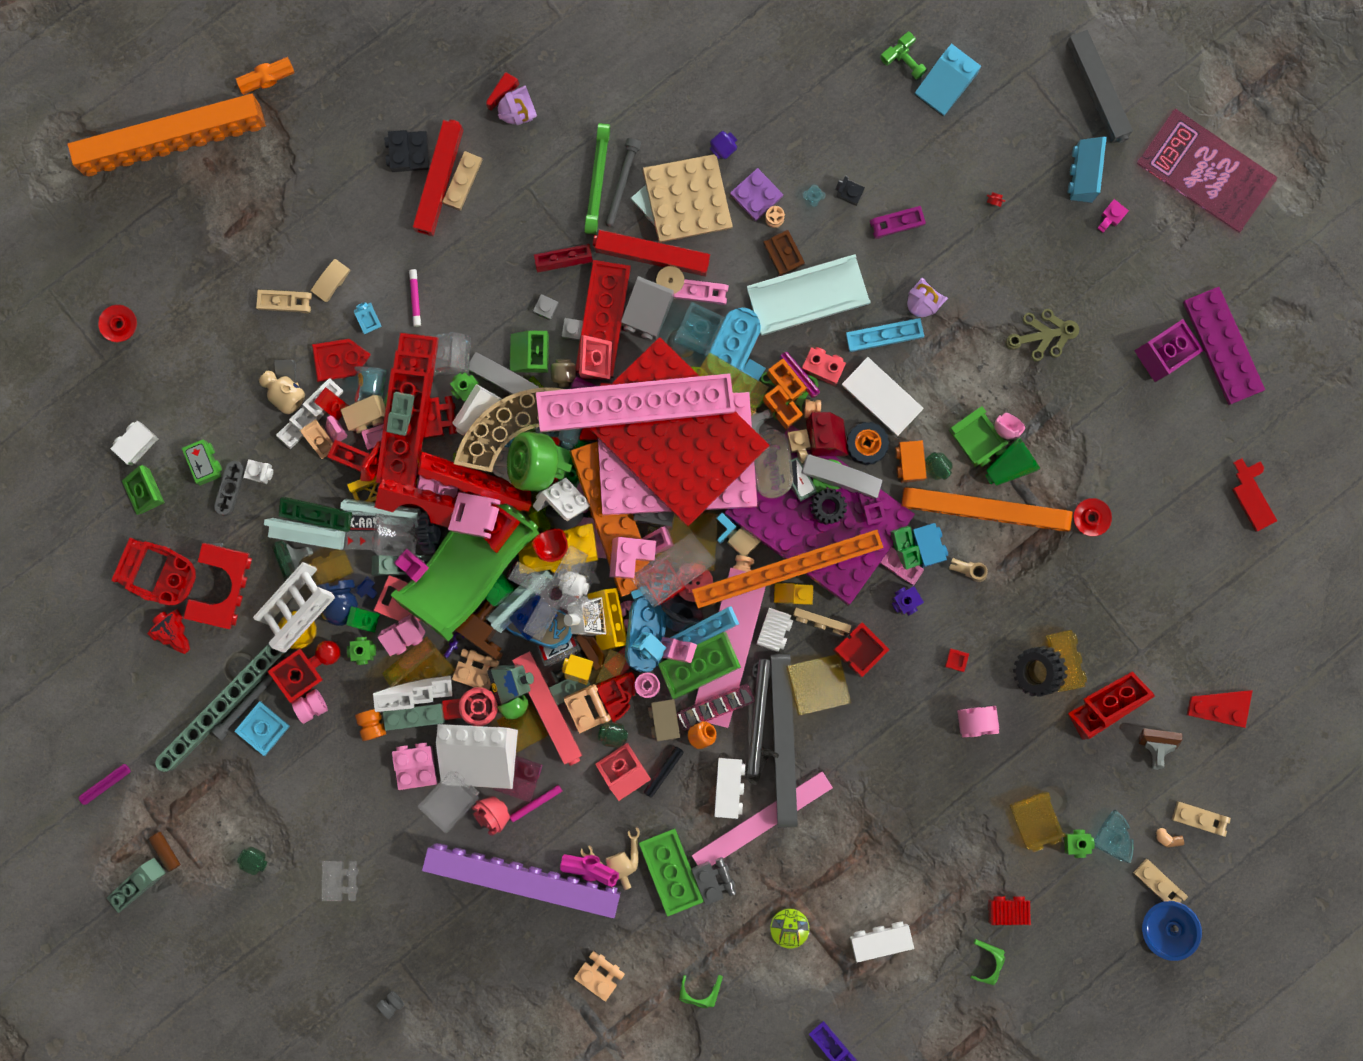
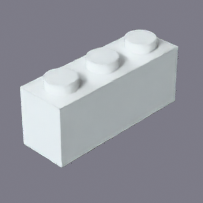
[714,758,745,819]
[850,921,914,962]

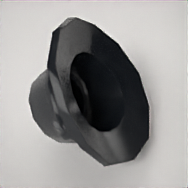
[660,595,703,632]

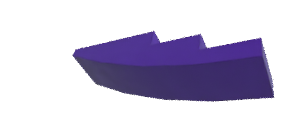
[809,1021,857,1061]

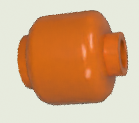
[688,721,716,749]

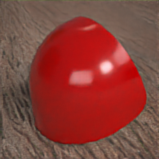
[532,529,568,562]

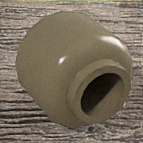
[551,359,576,387]

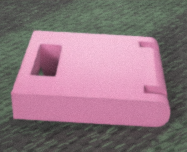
[448,493,501,539]

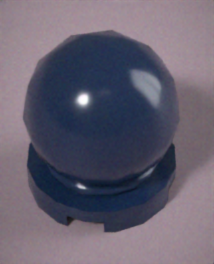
[317,580,358,626]

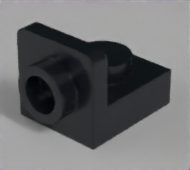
[835,175,865,206]

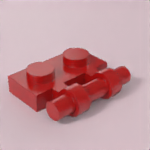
[424,396,457,438]

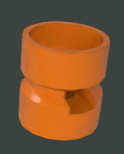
[355,709,387,741]

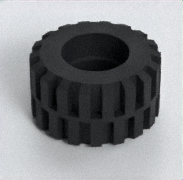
[1013,646,1068,697]

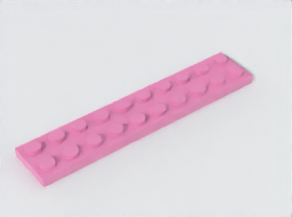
[536,374,735,432]

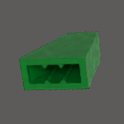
[485,573,517,606]

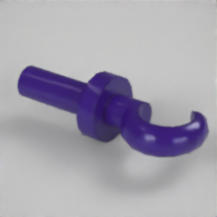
[443,632,465,658]

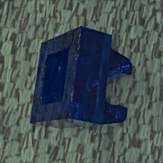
[355,576,378,599]

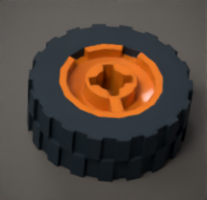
[846,422,889,465]

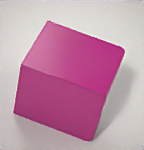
[395,548,429,583]

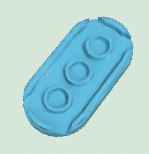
[707,307,761,379]

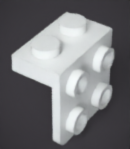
[533,478,590,521]

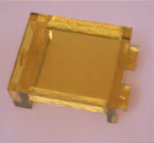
[1009,791,1066,852]

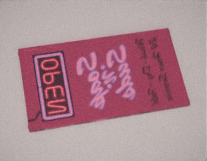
[1137,108,1278,233]

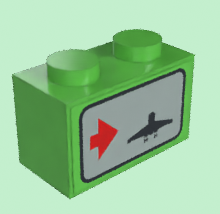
[182,440,222,486]

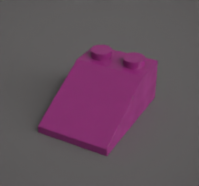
[1134,319,1204,382]

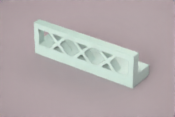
[340,499,421,528]
[264,518,345,550]
[487,570,556,633]

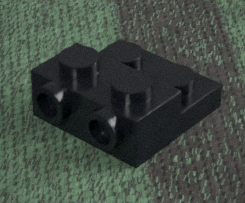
[384,130,430,172]

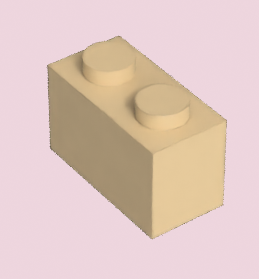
[341,395,386,433]

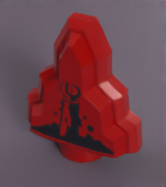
[147,609,190,654]

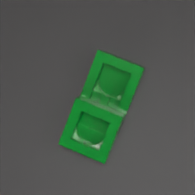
[890,526,923,570]

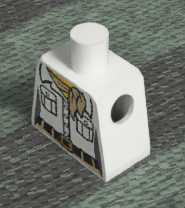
[564,597,606,636]

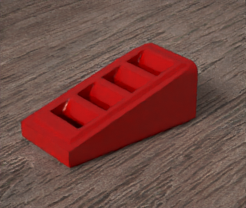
[486,72,519,111]

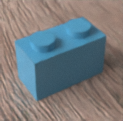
[911,523,948,568]

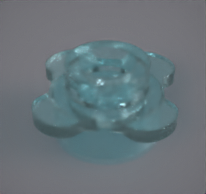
[803,184,826,207]

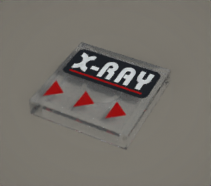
[345,511,384,550]

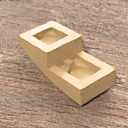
[311,259,350,302]

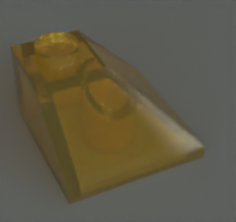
[497,701,549,754]

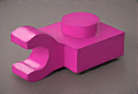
[1097,199,1129,233]

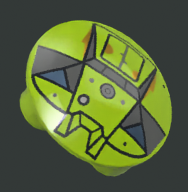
[770,909,809,949]

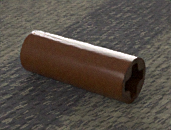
[148,831,181,872]

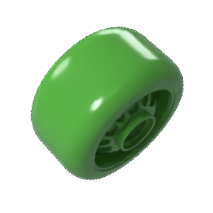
[507,432,558,491]

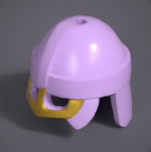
[498,85,537,125]
[907,278,948,317]

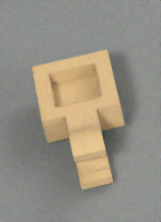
[787,429,811,464]

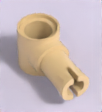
[949,558,988,582]

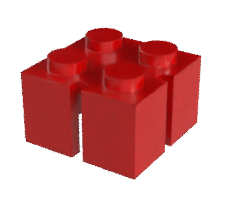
[833,622,890,678]

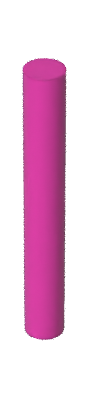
[510,785,562,822]

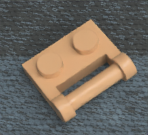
[563,684,611,733]

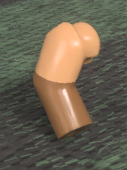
[1156,828,1184,847]

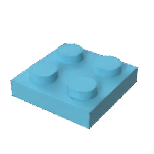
[234,701,290,756]

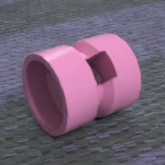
[635,673,660,698]
[291,689,328,724]

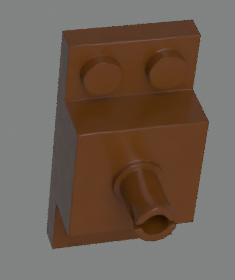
[455,599,504,660]

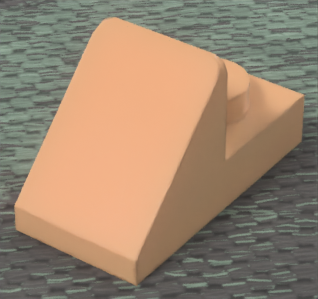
[300,419,334,459]

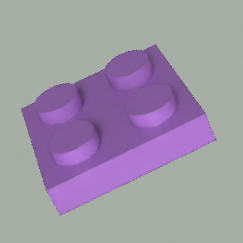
[730,168,783,222]

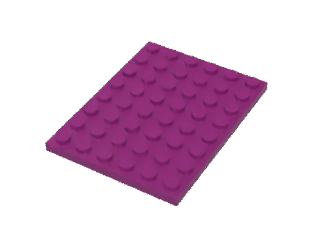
[724,425,915,606]

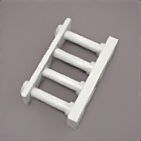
[253,562,335,653]

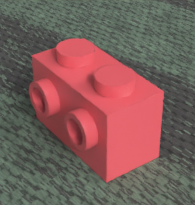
[802,347,846,387]

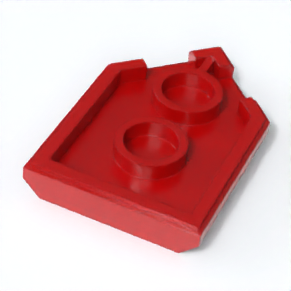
[312,339,371,382]

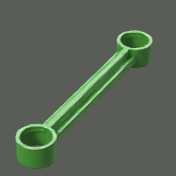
[585,123,610,235]

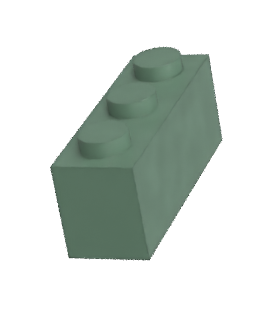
[383,704,446,731]

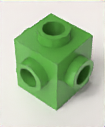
[450,373,478,403]
[347,637,376,665]
[1064,829,1095,858]

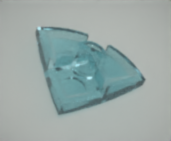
[1094,810,1134,863]

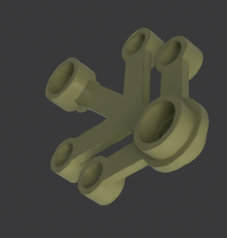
[1006,309,1079,362]

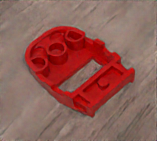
[111,538,196,605]

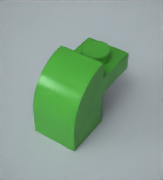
[555,445,572,480]

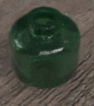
[925,452,953,480]
[598,721,628,748]
[237,847,268,875]

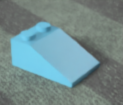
[914,43,981,116]

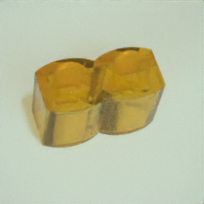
[309,549,355,585]

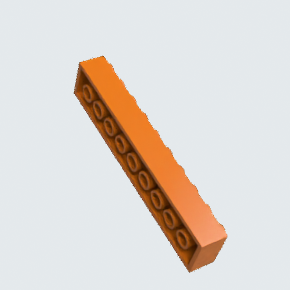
[67,94,266,176]

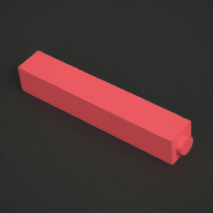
[512,651,583,766]

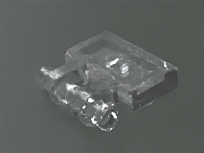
[322,861,358,901]

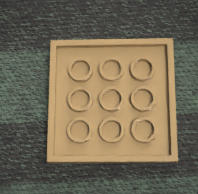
[642,154,733,243]

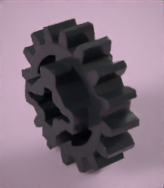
[415,512,442,554]

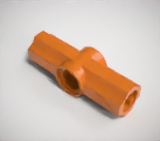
[236,57,295,95]

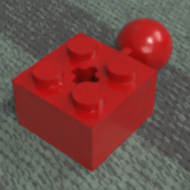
[268,640,340,703]

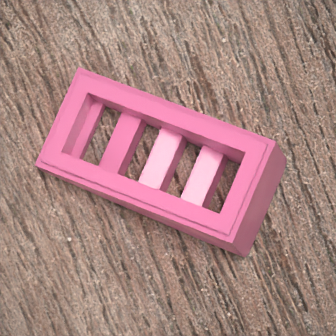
[325,415,347,442]

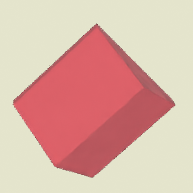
[579,335,612,380]

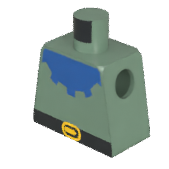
[487,665,534,706]

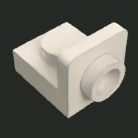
[243,459,273,484]

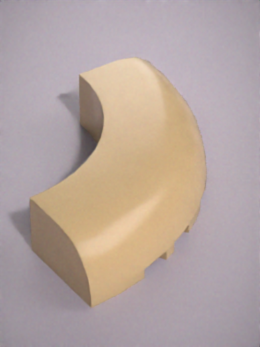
[454,388,567,472]

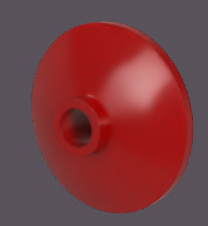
[98,305,137,342]
[1073,498,1112,537]

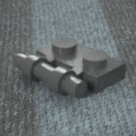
[691,857,736,906]

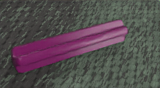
[780,352,820,398]
[78,764,131,805]

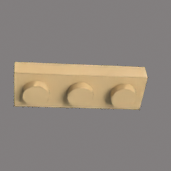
[443,151,483,211]
[793,608,851,636]

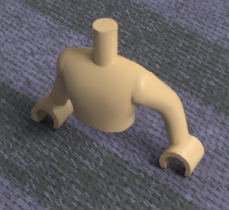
[581,827,640,890]

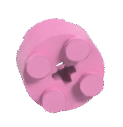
[957,706,999,737]

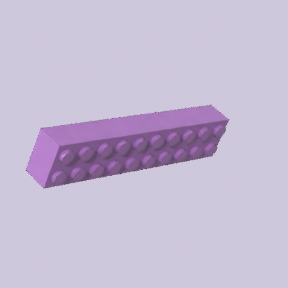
[422,843,621,918]

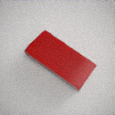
[360,441,381,481]

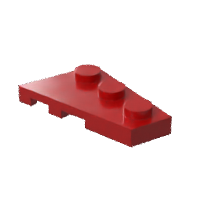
[1187,690,1253,728]

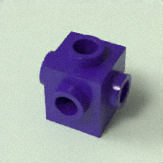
[892,586,924,616]

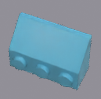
[1068,137,1107,203]

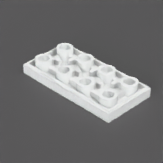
[842,357,924,437]

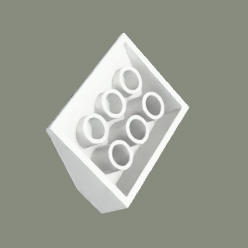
[436,724,518,789]

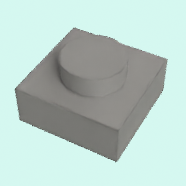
[533,294,559,320]
[562,318,583,341]

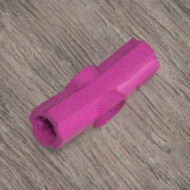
[560,854,619,888]

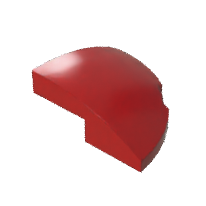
[596,672,636,723]

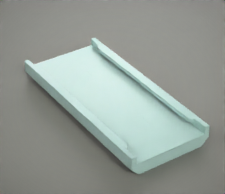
[747,254,871,336]

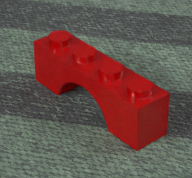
[374,479,457,528]

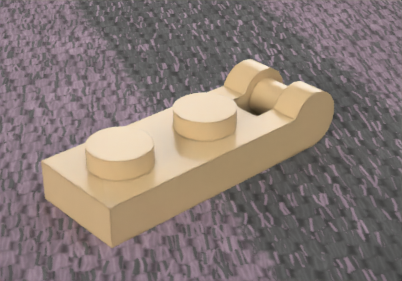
[256,290,312,313]
[1172,801,1231,837]
[1133,859,1188,903]

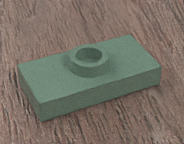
[549,679,590,705]

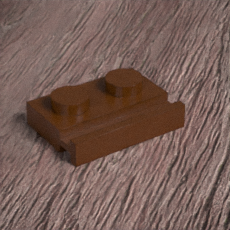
[763,230,805,276]

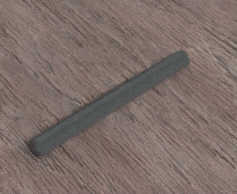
[747,659,770,775]

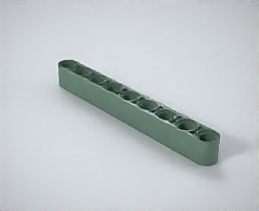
[155,644,287,772]

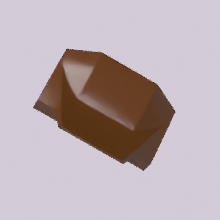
[575,635,605,671]

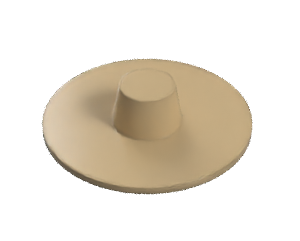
[656,266,684,294]

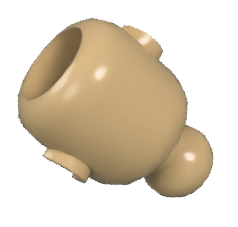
[259,371,305,414]

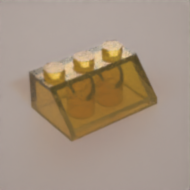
[382,636,455,687]

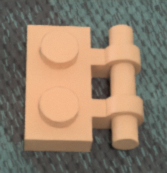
[452,649,500,691]
[574,951,625,1002]

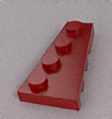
[455,490,520,553]

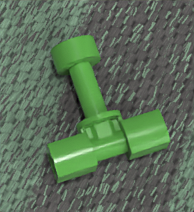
[880,31,927,80]

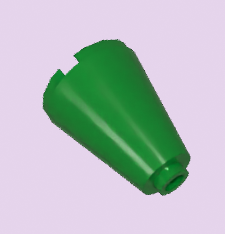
[985,437,1041,486]

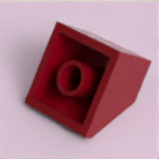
[806,412,848,457]

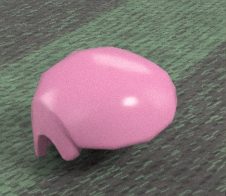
[994,413,1025,440]

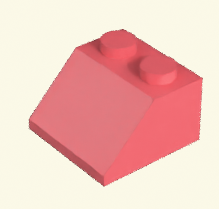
[595,743,651,801]

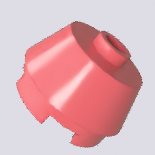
[459,687,498,726]
[472,796,510,836]

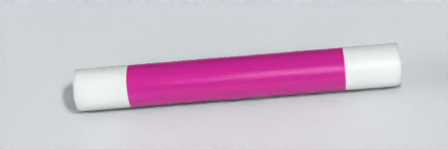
[409,269,421,327]

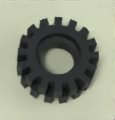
[810,489,847,525]

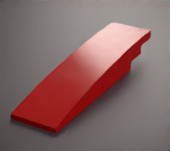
[376,333,439,486]

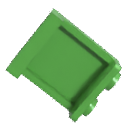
[948,406,1009,467]

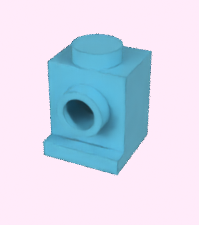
[631,632,666,662]

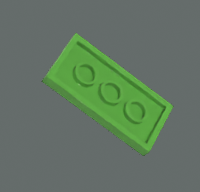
[658,632,741,699]
[639,828,704,917]

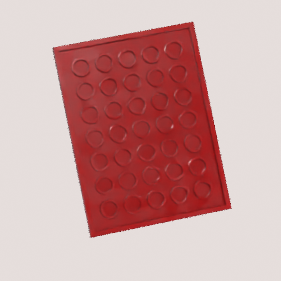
[588,337,770,527]

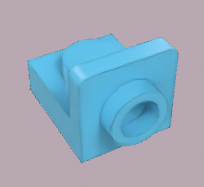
[354,302,382,334]

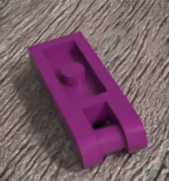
[870,206,926,239]

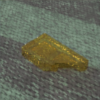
[596,649,626,683]

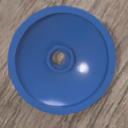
[1142,901,1202,961]

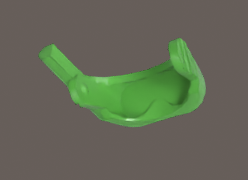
[970,939,1005,985]
[679,975,723,1008]

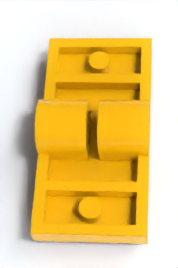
[519,524,598,575]

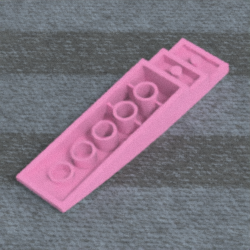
[694,568,766,728]

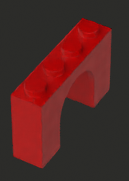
[183,543,252,629]

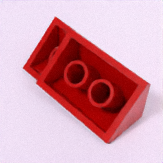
[1068,671,1155,740]

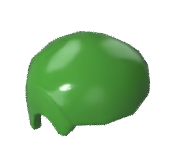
[497,695,528,719]

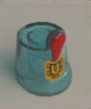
[354,367,388,402]

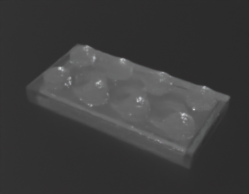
[631,533,715,607]

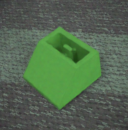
[510,331,549,373]

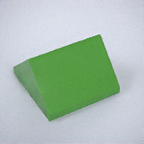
[122,465,165,515]

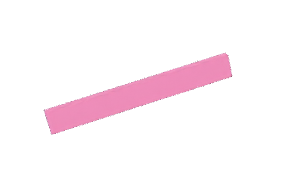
[692,771,833,866]

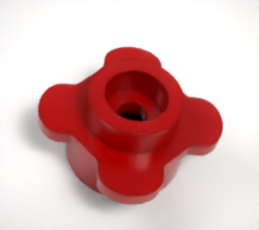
[987,192,1006,207]

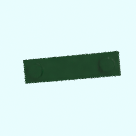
[278,497,352,532]

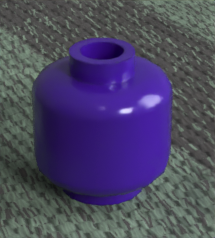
[710,131,737,159]

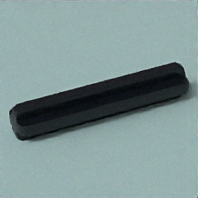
[644,747,684,798]

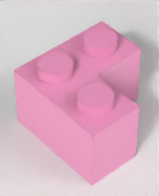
[609,537,656,579]

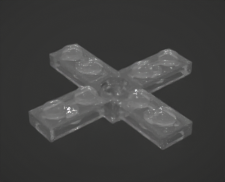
[508,545,603,641]

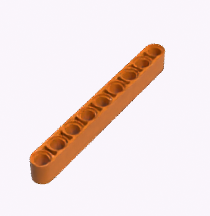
[901,488,1073,532]

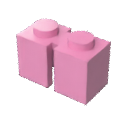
[378,614,425,656]

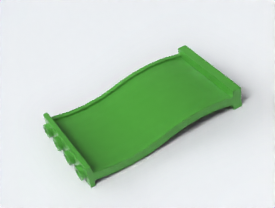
[391,504,539,641]

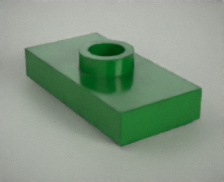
[346,606,380,633]

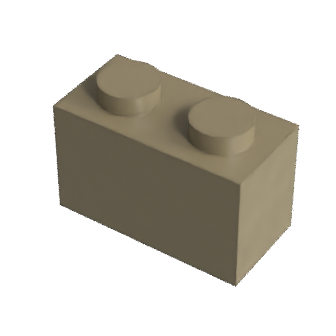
[648,699,680,741]

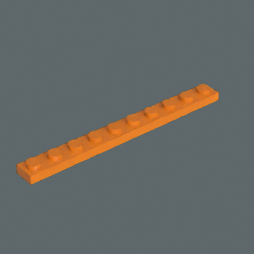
[692,530,883,608]

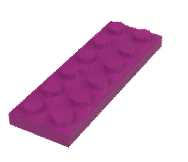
[1183,287,1265,405]

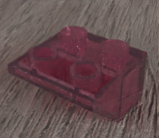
[493,756,543,802]

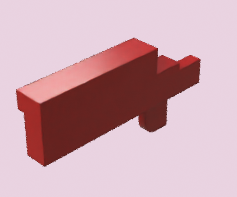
[1232,458,1277,532]

